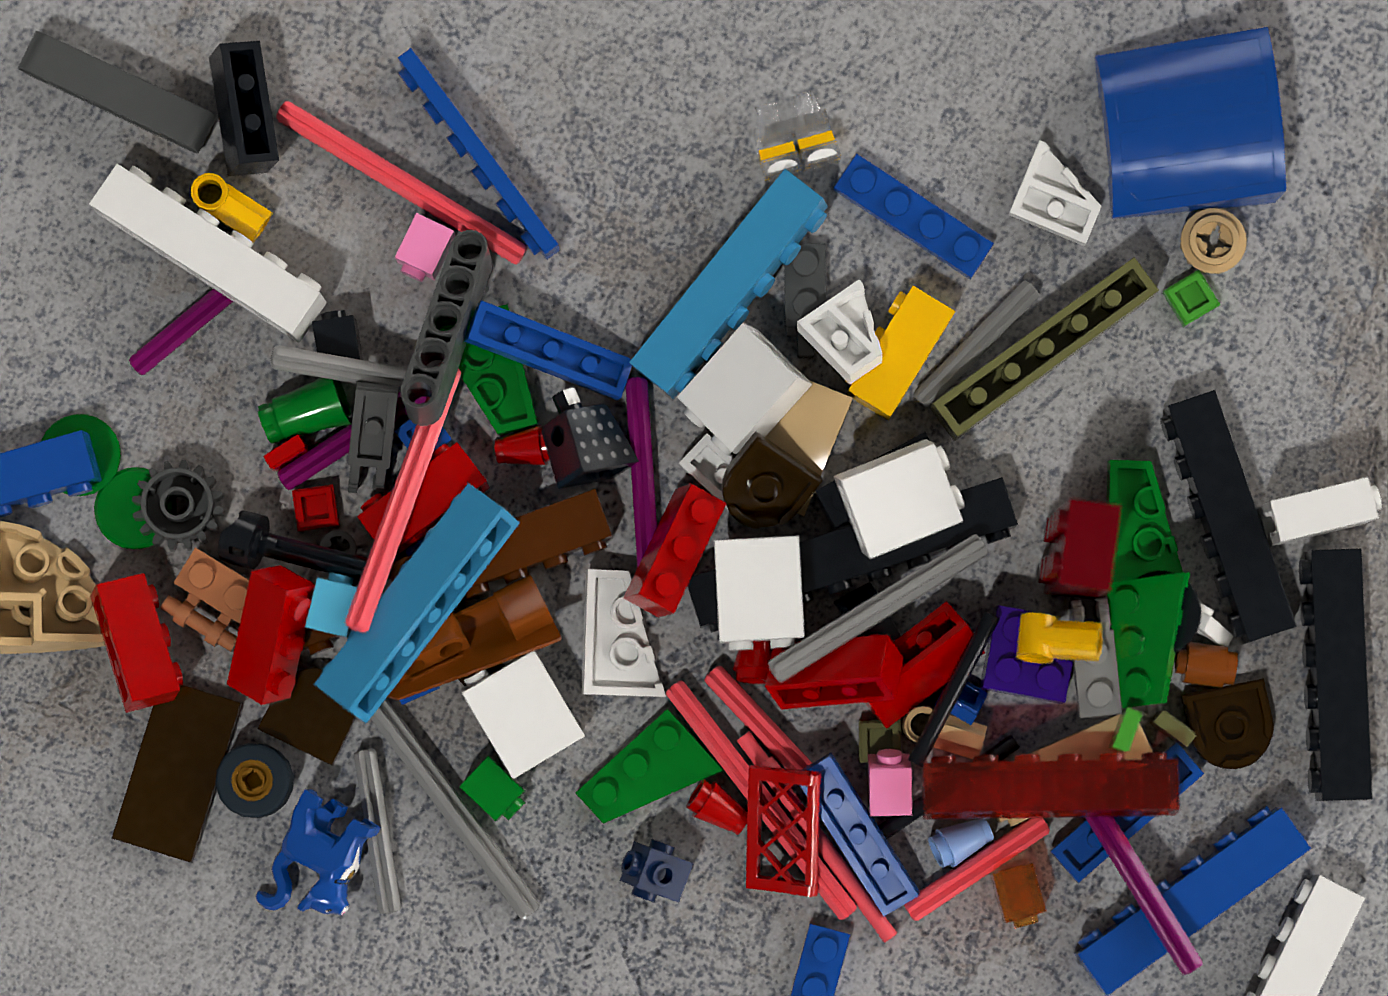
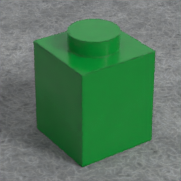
[459,756,526,821]

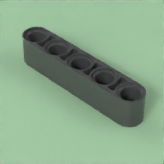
[18,31,217,154]
[400,230,493,426]

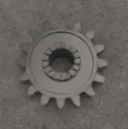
[132,460,224,552]

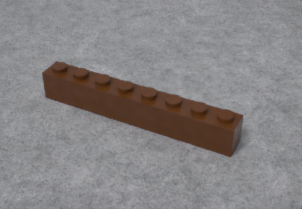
[302,489,613,655]

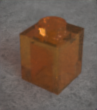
[989,862,1047,928]

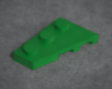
[439,304,538,435]
[1106,460,1183,582]
[1107,572,1190,708]
[576,709,723,824]

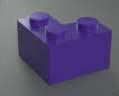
[980,605,1073,704]

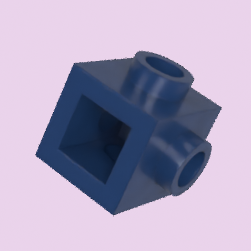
[620,839,694,903]

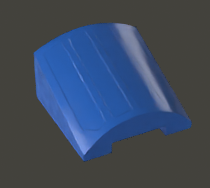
[1094,27,1286,219]

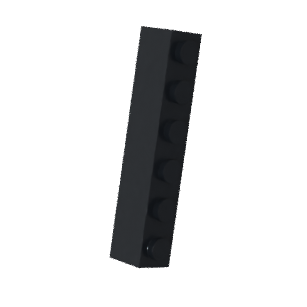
[1160,390,1297,644]
[1299,548,1373,801]

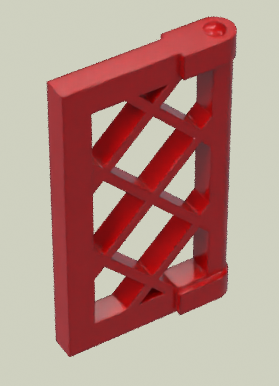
[746,765,821,897]

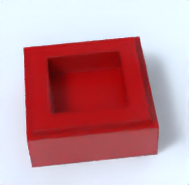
[263,434,310,472]
[292,484,340,532]

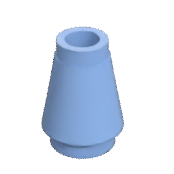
[928,817,994,868]

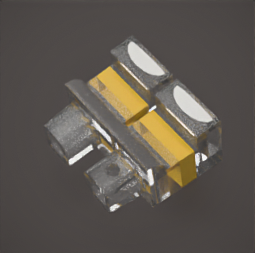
[754,91,841,183]

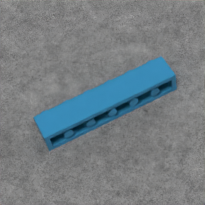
[629,169,828,399]
[314,483,520,724]

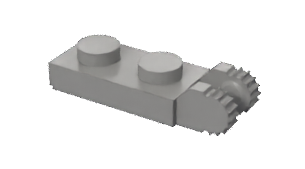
[1070,597,1122,718]

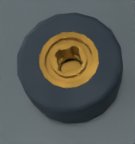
[215,743,294,818]

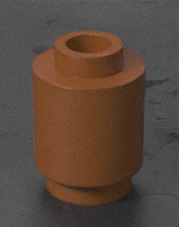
[1175,642,1238,688]

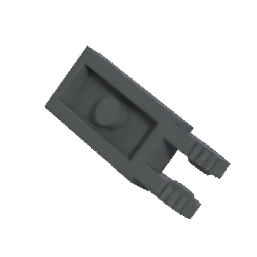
[348,381,398,496]

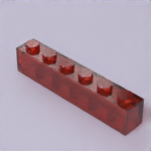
[921,752,1180,820]

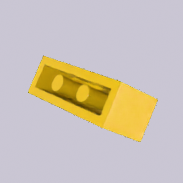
[845,286,955,421]

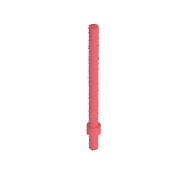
[736,731,897,943]

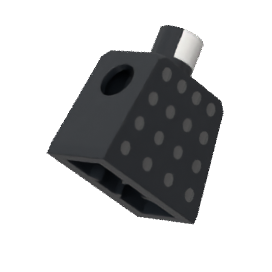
[541,388,639,489]

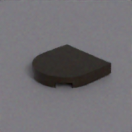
[722,431,823,529]
[258,668,355,766]
[1181,678,1274,769]

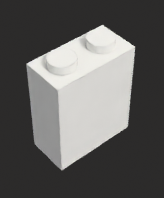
[677,323,812,456]
[834,439,965,559]
[1258,477,1382,547]
[714,536,804,651]
[460,651,585,779]

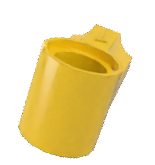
[191,173,273,243]
[1016,612,1103,664]

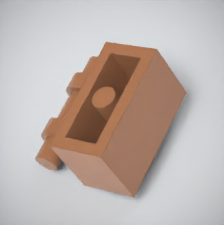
[160,547,249,652]

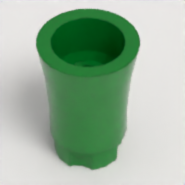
[258,377,352,444]

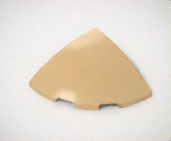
[765,380,853,517]
[0,521,105,654]

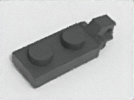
[784,244,826,358]

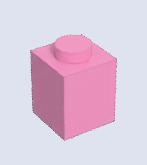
[395,213,456,282]
[868,749,912,816]

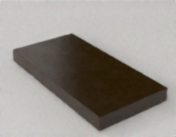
[112,685,243,863]

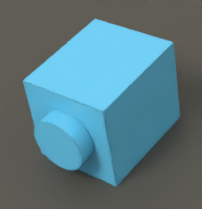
[305,572,357,638]

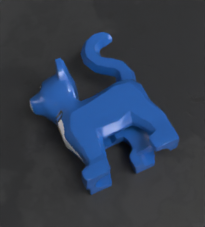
[255,789,381,915]

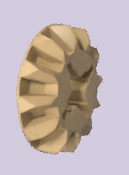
[1180,208,1247,274]

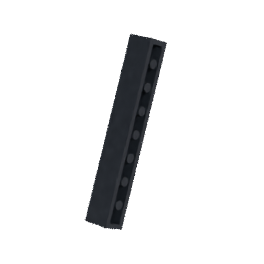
[687,477,1018,633]

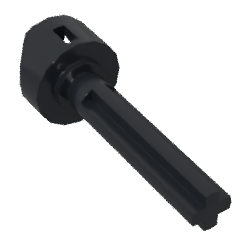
[218,510,368,581]

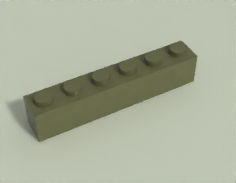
[930,257,1159,441]

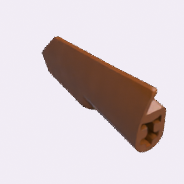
[387,575,562,701]

